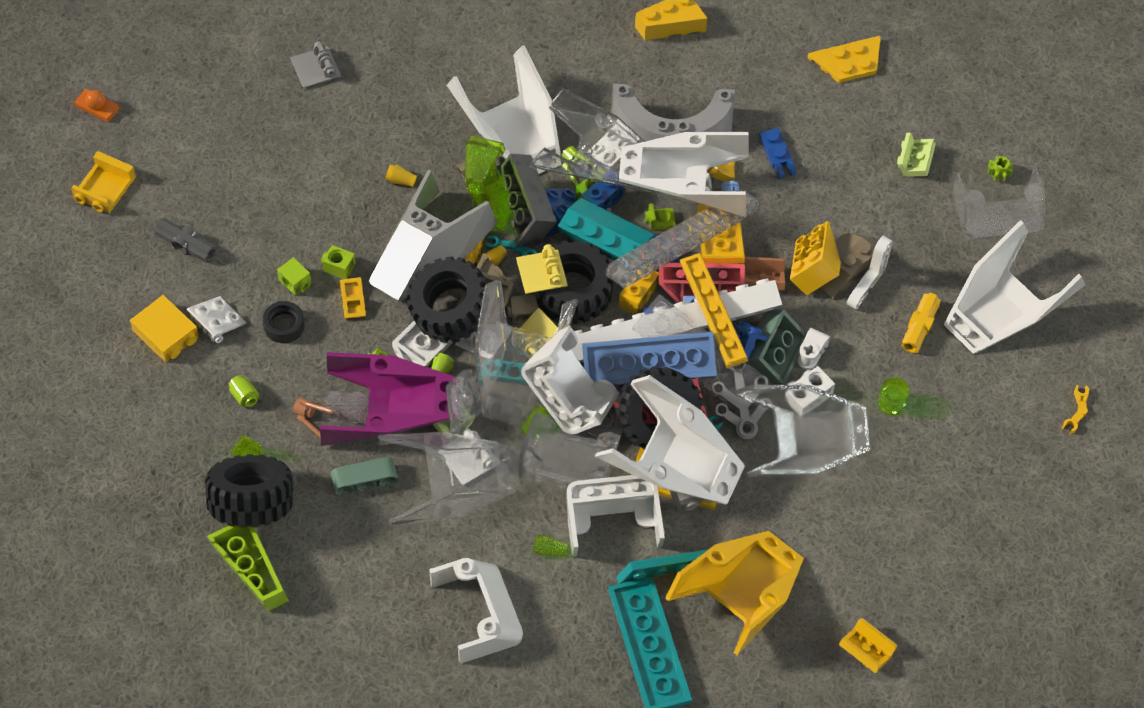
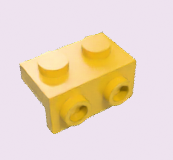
[839,618,897,673]

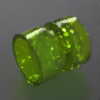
[877,377,910,416]

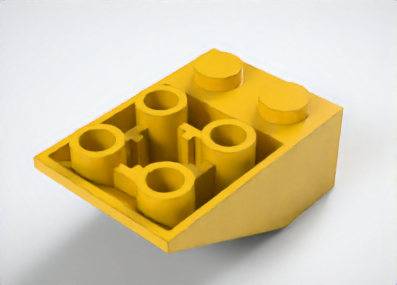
[790,221,841,295]

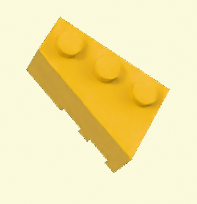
[635,0,707,40]

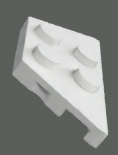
[392,321,453,367]

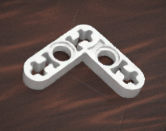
[847,236,893,310]

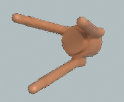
[293,397,340,437]

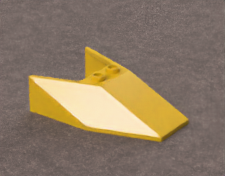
[665,531,804,655]

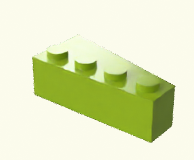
[207,525,289,611]

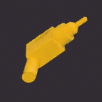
[707,162,735,182]

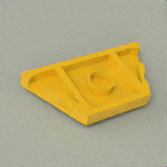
[808,36,880,83]

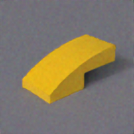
[340,277,366,319]

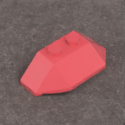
[659,263,745,303]

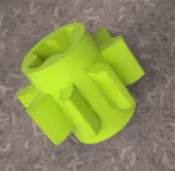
[987,156,1013,182]

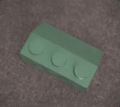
[745,309,806,386]

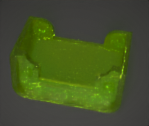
[465,136,513,232]

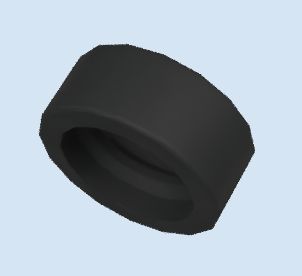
[263,301,304,343]

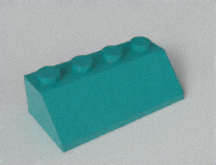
[558,198,654,271]

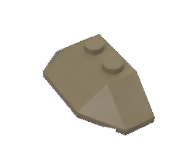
[819,232,878,300]

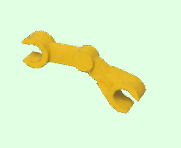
[1062,385,1089,434]

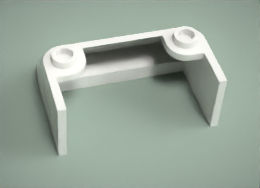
[566,475,665,557]
[430,558,523,664]

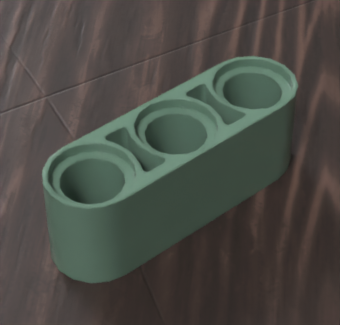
[330,457,399,496]

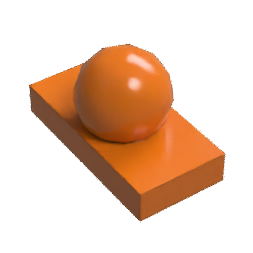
[74,88,120,122]

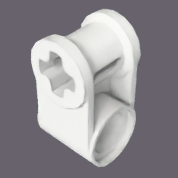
[797,328,831,370]

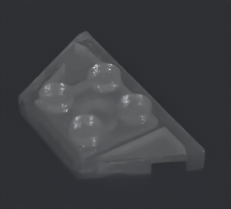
[446,369,492,435]

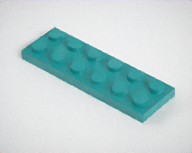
[608,576,692,708]

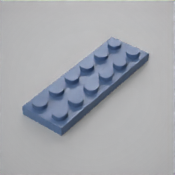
[582,331,717,385]

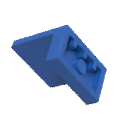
[544,188,578,236]

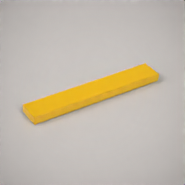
[680,253,748,369]

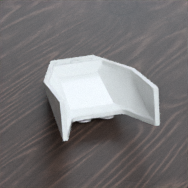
[446,45,562,174]
[944,220,1086,354]

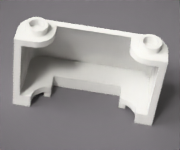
[521,326,619,434]

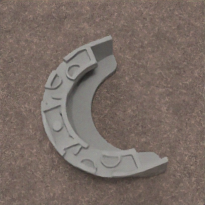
[611,84,735,143]

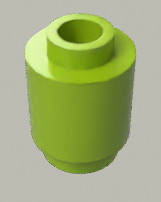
[228,375,259,407]

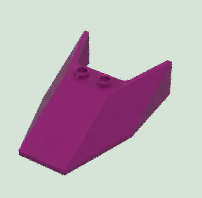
[320,352,458,446]

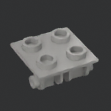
[290,41,341,88]

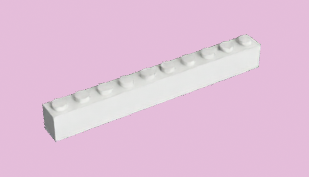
[571,278,782,363]

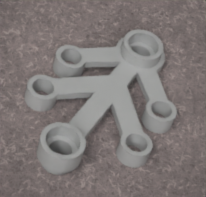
[711,362,772,439]

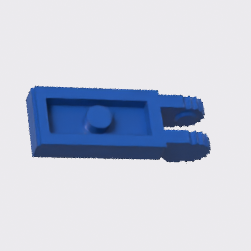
[759,128,796,179]

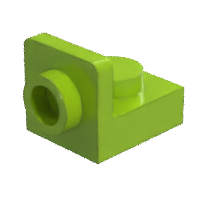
[645,203,676,231]

